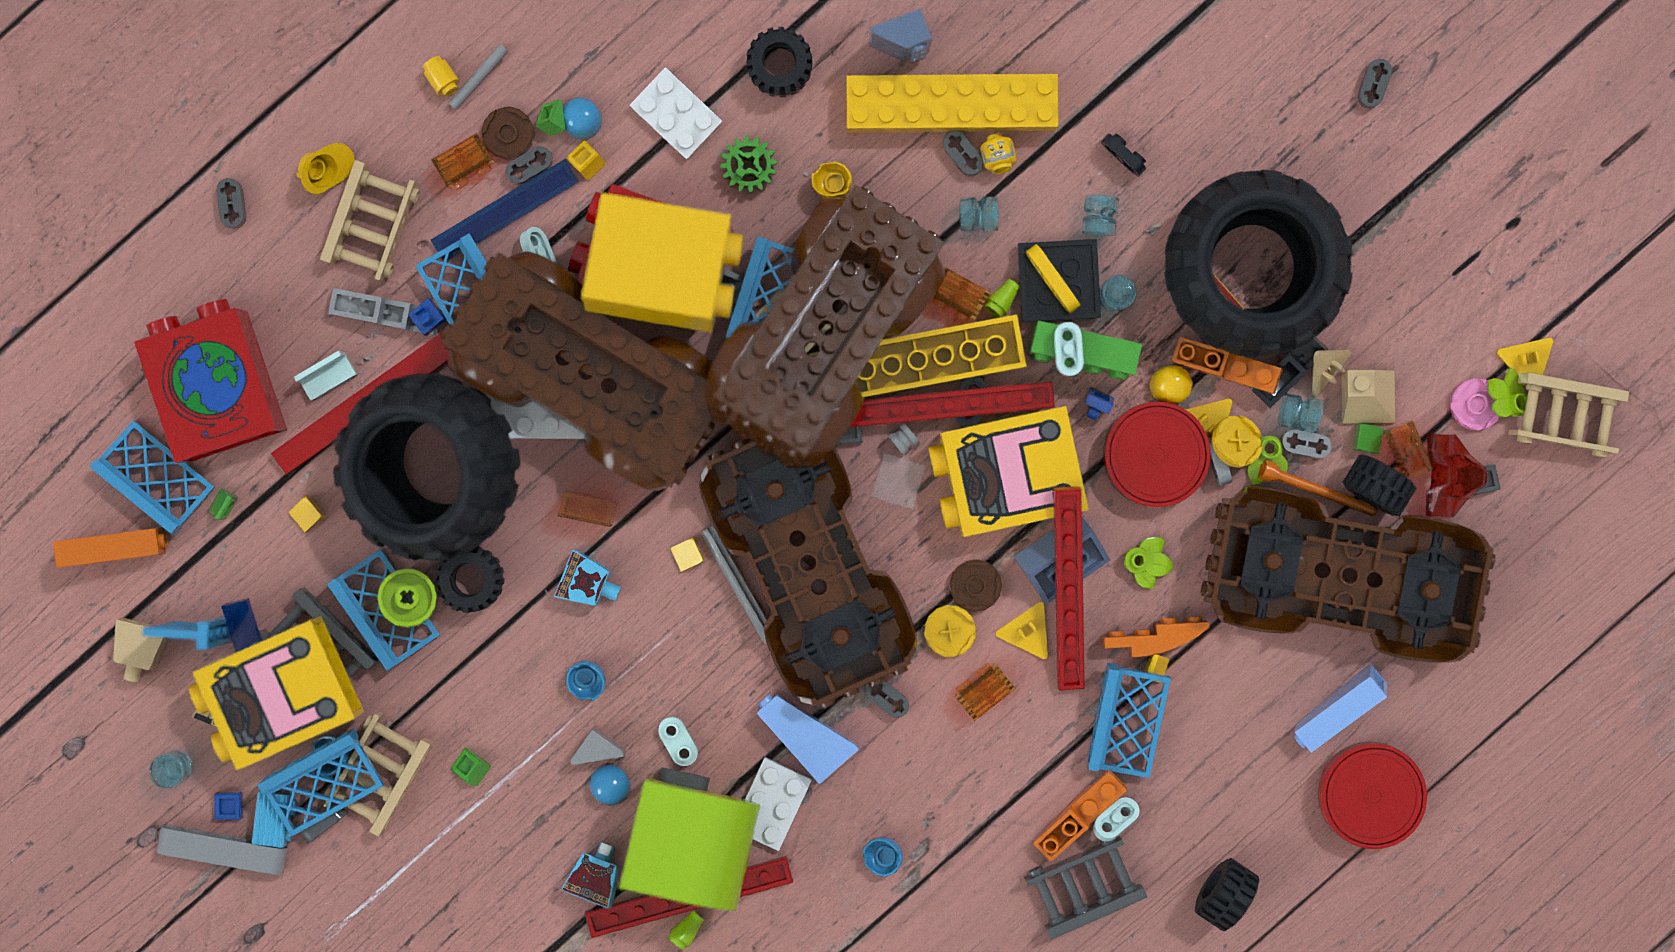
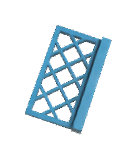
[415,233,487,325]
[725,236,794,339]
[89,420,215,536]
[327,549,440,671]
[142,615,235,650]
[1087,662,1171,778]
[257,728,384,837]

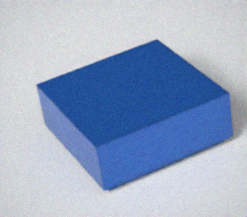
[214,792,243,820]

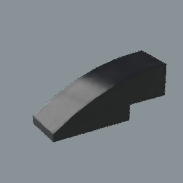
[1252,337,1328,408]

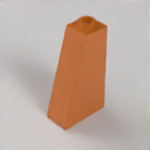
[53,528,168,568]

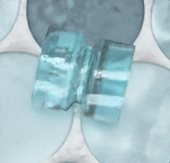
[1082,195,1119,236]
[960,197,998,232]
[1100,275,1136,312]
[1278,393,1324,433]
[149,750,193,788]

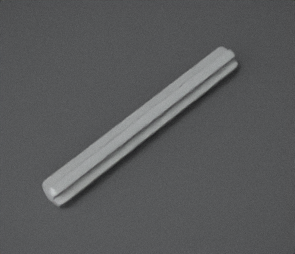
[702,526,768,644]

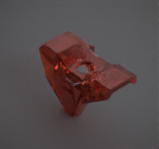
[1426,433,1488,517]

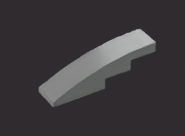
[328,288,442,336]

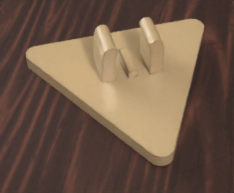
[1312,350,1351,397]

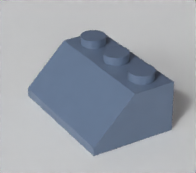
[869,9,932,63]
[1014,517,1110,605]

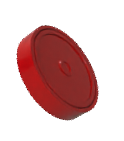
[1103,402,1211,507]
[1318,742,1427,849]

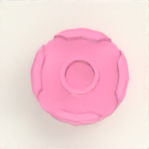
[1449,378,1500,430]

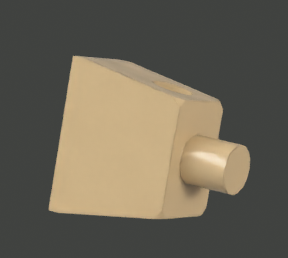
[113,618,169,682]

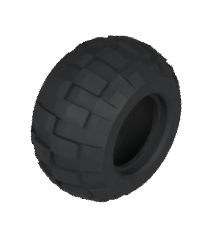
[1164,169,1353,357]
[333,373,521,562]

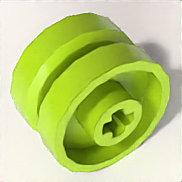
[377,568,437,628]

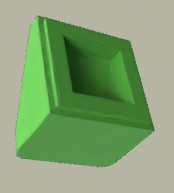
[536,99,565,136]
[1353,423,1384,454]
[209,488,238,520]
[451,748,491,786]

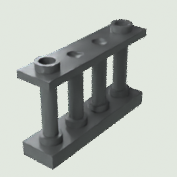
[255,587,379,678]
[1024,836,1147,939]

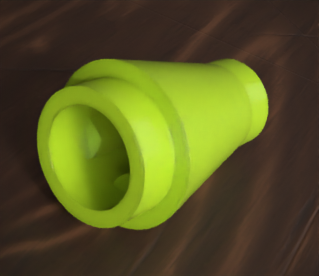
[984,279,1020,318]
[667,910,705,951]

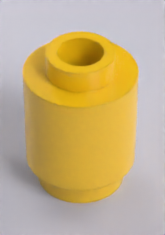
[422,56,460,96]

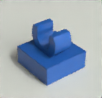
[408,298,447,336]
[1085,387,1114,421]

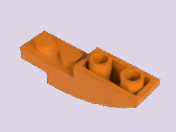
[1172,337,1283,394]
[1102,616,1210,657]
[1033,769,1128,862]

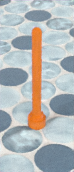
[1258,459,1378,515]

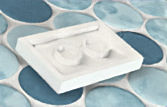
[629,67,723,160]
[745,757,812,851]

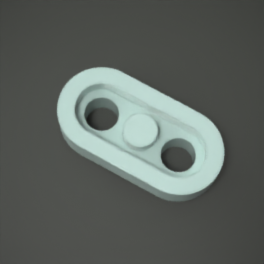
[520,227,557,264]
[1054,322,1084,376]
[658,716,698,766]
[1093,797,1139,842]

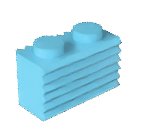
[252,791,297,848]

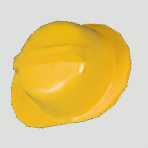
[295,143,355,194]

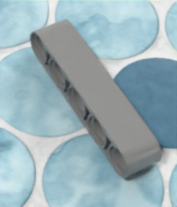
[156,825,288,875]

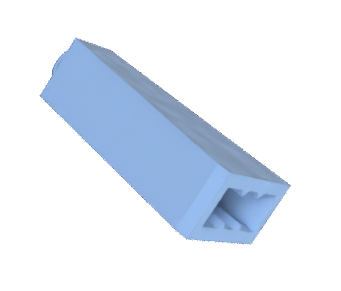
[1294,663,1387,753]
[757,694,859,784]

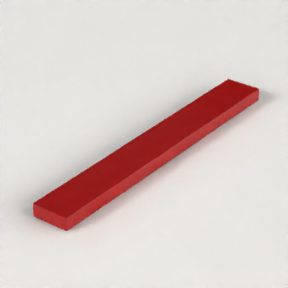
[271,332,448,475]
[849,381,1055,428]
[1053,486,1085,691]
[585,856,793,938]

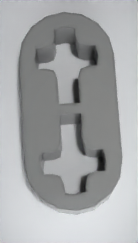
[1280,430,1332,458]
[1208,437,1233,487]

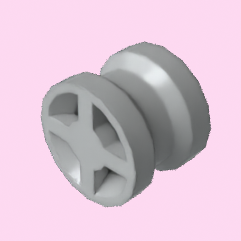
[888,423,920,456]

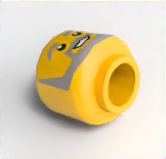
[980,133,1017,174]

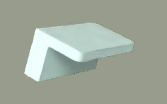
[293,351,358,401]

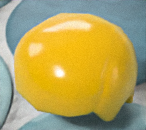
[811,161,853,199]
[1149,365,1193,404]

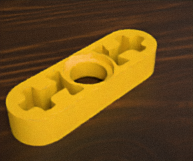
[1025,244,1080,314]

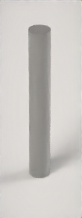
[449,44,508,110]

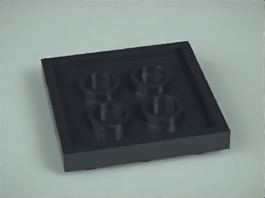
[1017,239,1101,322]

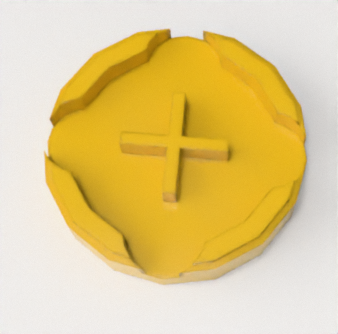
[1212,416,1263,468]
[924,605,976,657]

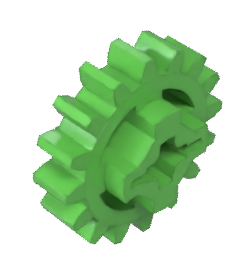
[720,135,777,194]

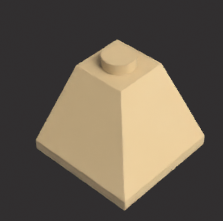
[1341,370,1395,424]

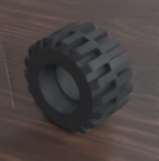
[746,27,813,97]
[1342,455,1417,516]
[435,546,505,613]
[1195,858,1259,931]

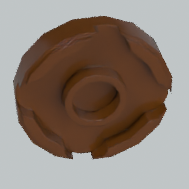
[481,106,535,160]
[949,559,1002,612]

